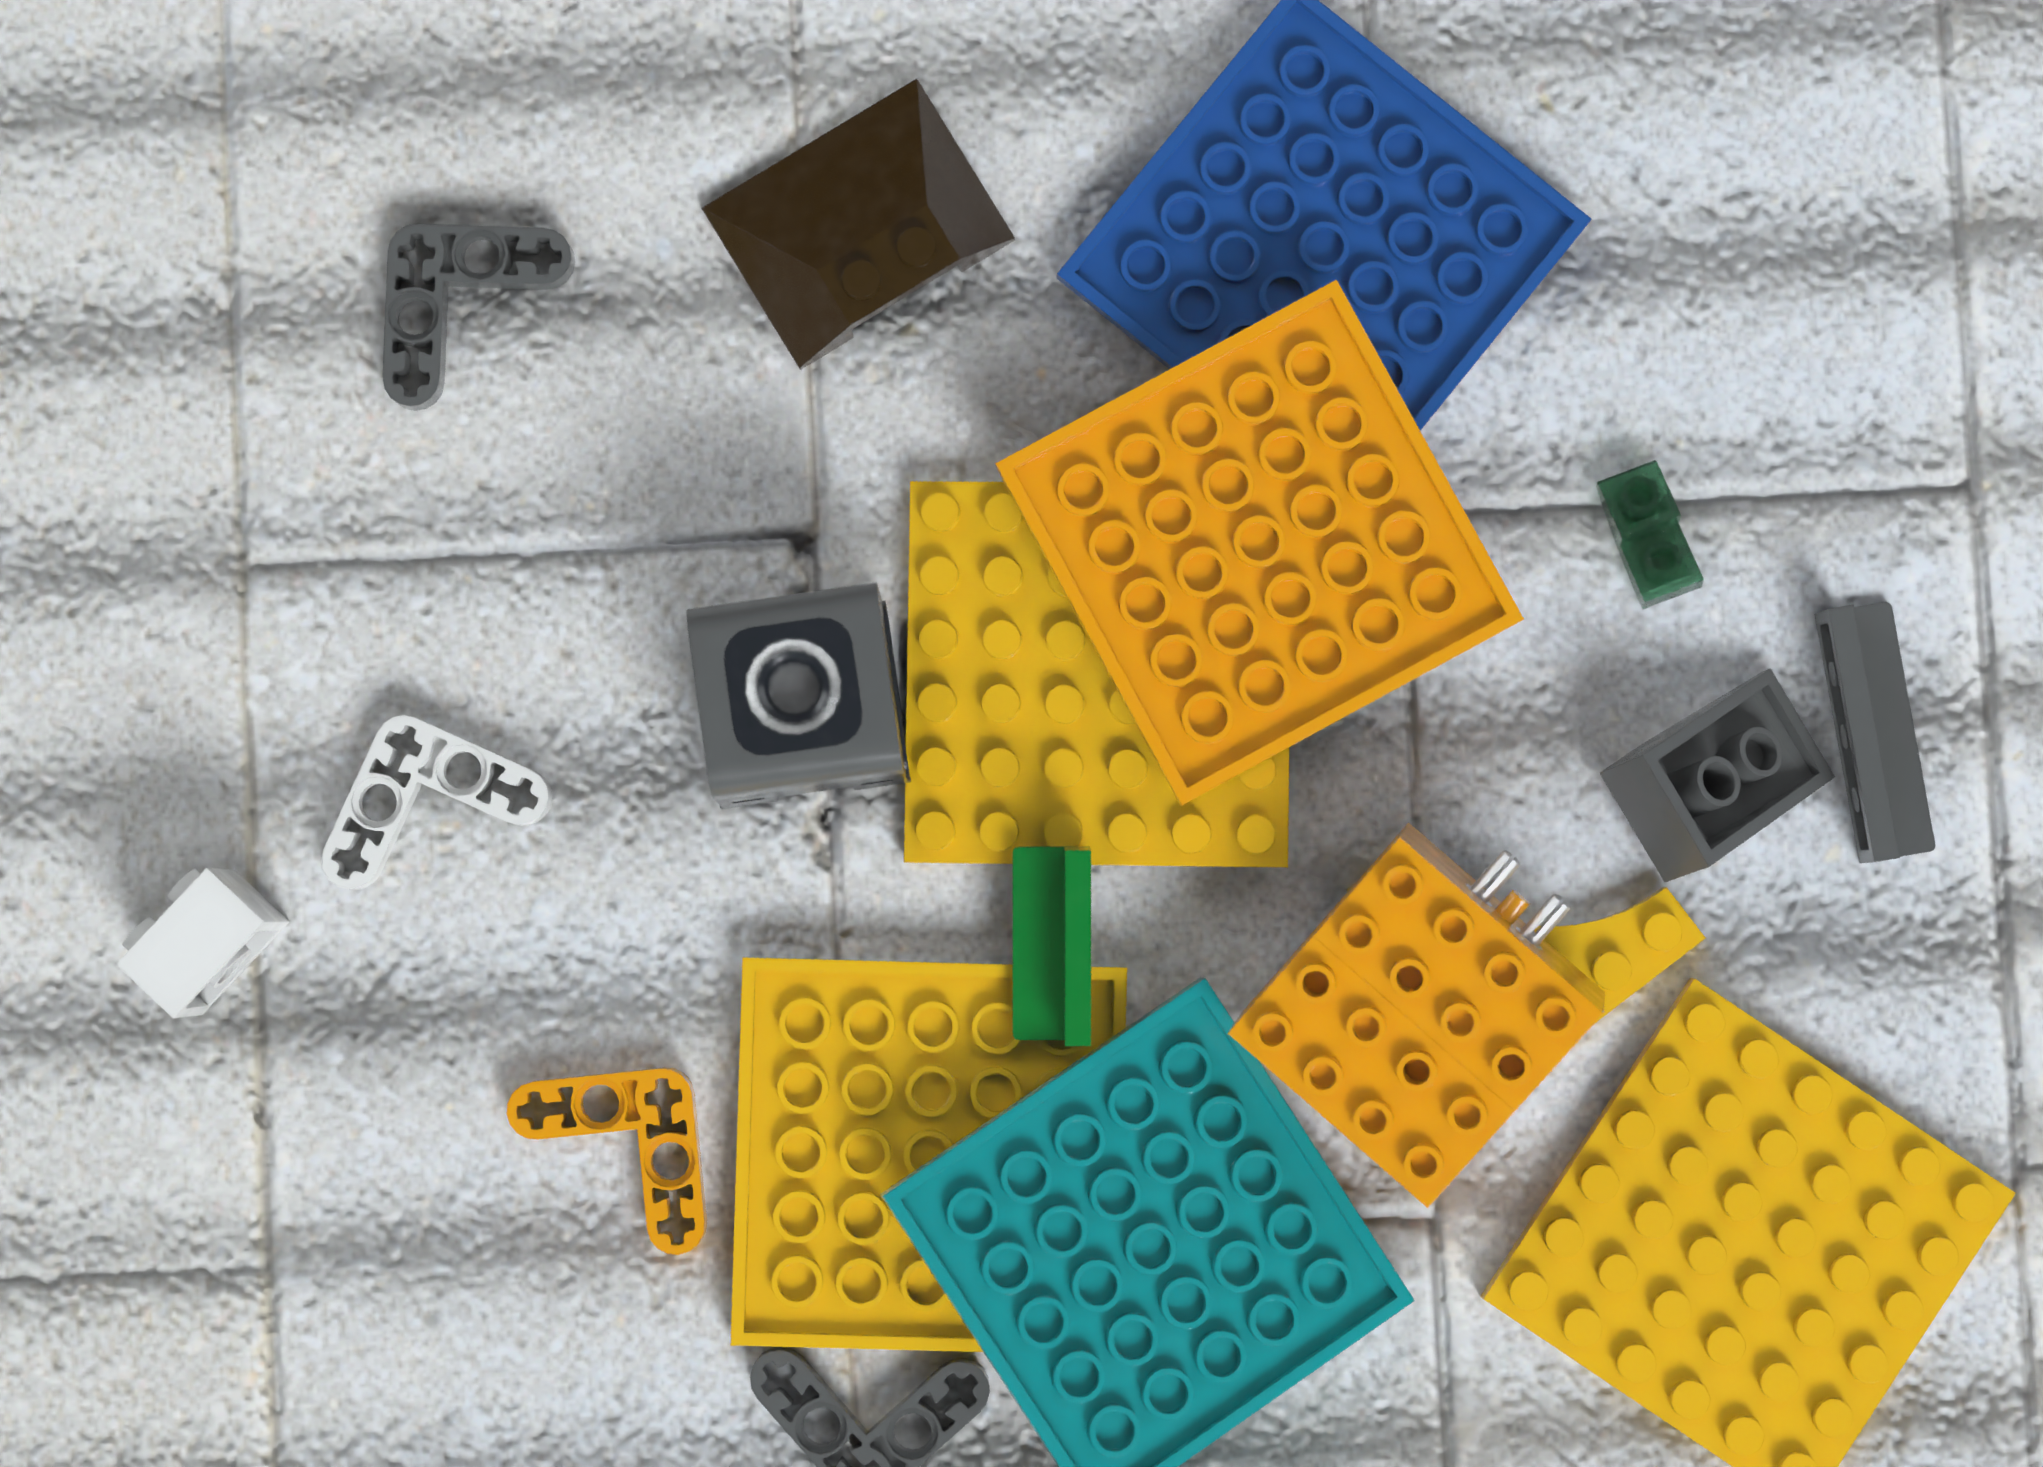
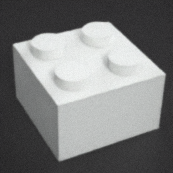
[116,868,290,1018]

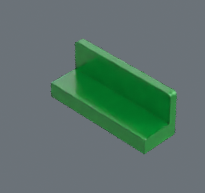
[1013,846,1091,1046]

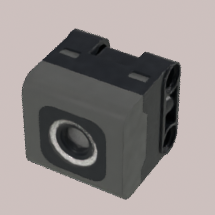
[686,582,911,809]

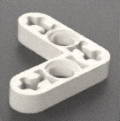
[321,715,552,890]

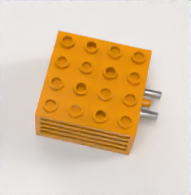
[1228,822,1605,1208]

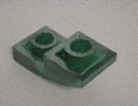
[1596,460,1704,609]

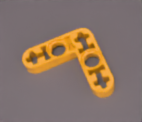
[507,1067,707,1255]

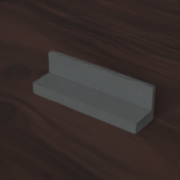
[1814,602,1936,863]

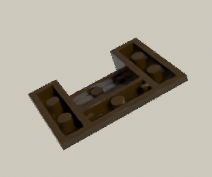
[702,78,1015,370]

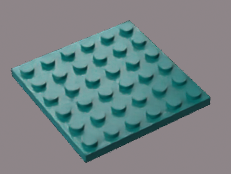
[880,977,1415,1467]

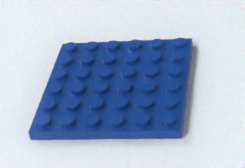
[1056,0,1592,431]

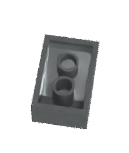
[1600,668,1835,882]

